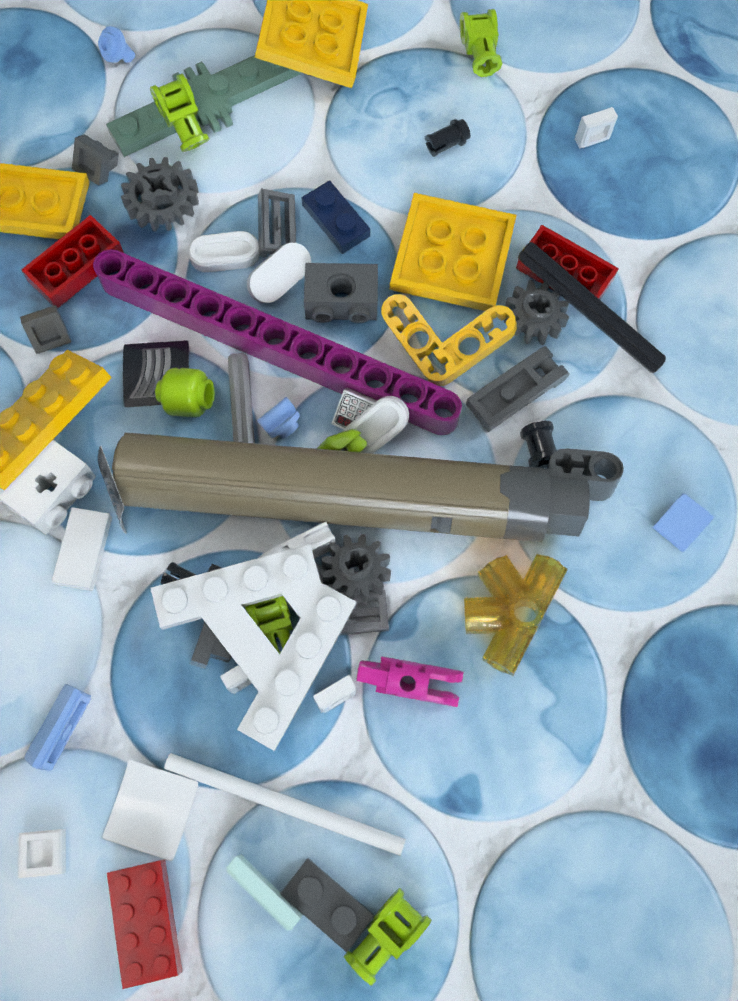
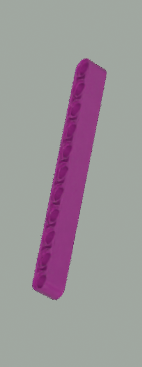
[93,249,462,436]

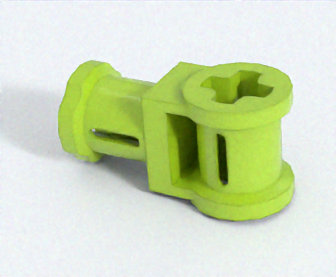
[459,9,502,77]
[150,74,210,152]
[245,596,293,654]
[343,888,432,986]

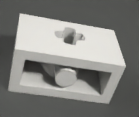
[0,440,96,535]

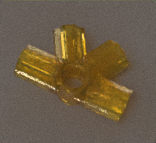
[464,554,568,676]

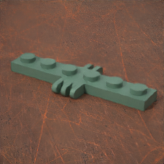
[106,55,301,157]

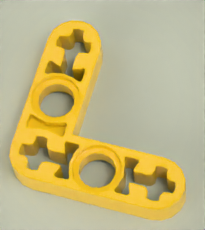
[381,294,517,386]

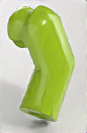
[316,429,367,452]

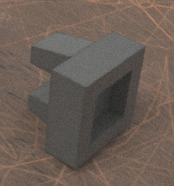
[72,134,119,185]
[20,305,71,354]
[190,621,232,669]

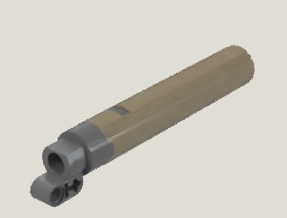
[112,432,624,542]

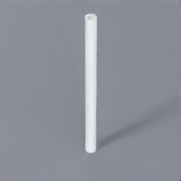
[164,753,406,856]

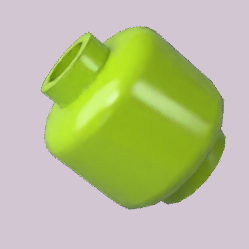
[155,368,215,418]

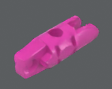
[356,656,464,707]

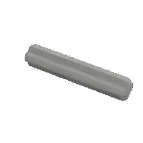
[228,353,255,443]

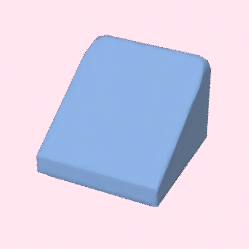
[652,493,714,552]

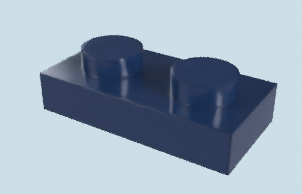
[301,180,370,254]

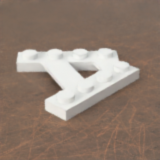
[151,544,357,751]

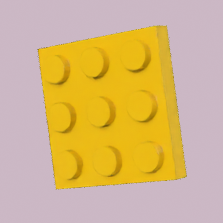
[254,0,368,88]
[389,193,517,311]

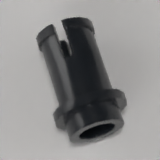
[425,119,471,157]

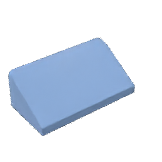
[25,684,91,771]

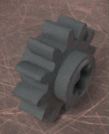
[504,280,569,345]
[322,534,391,604]

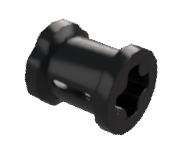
[520,421,557,468]

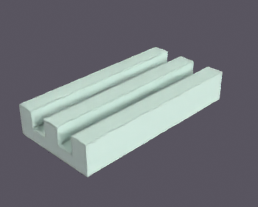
[226,854,303,931]

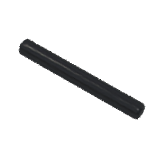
[518,242,666,373]

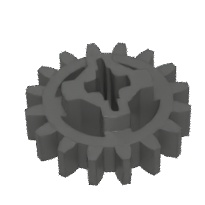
[121,157,199,232]

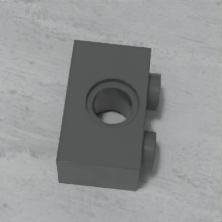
[304,263,378,323]

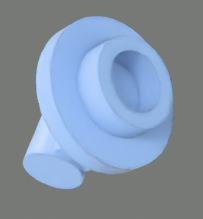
[98,26,135,63]
[257,397,300,439]

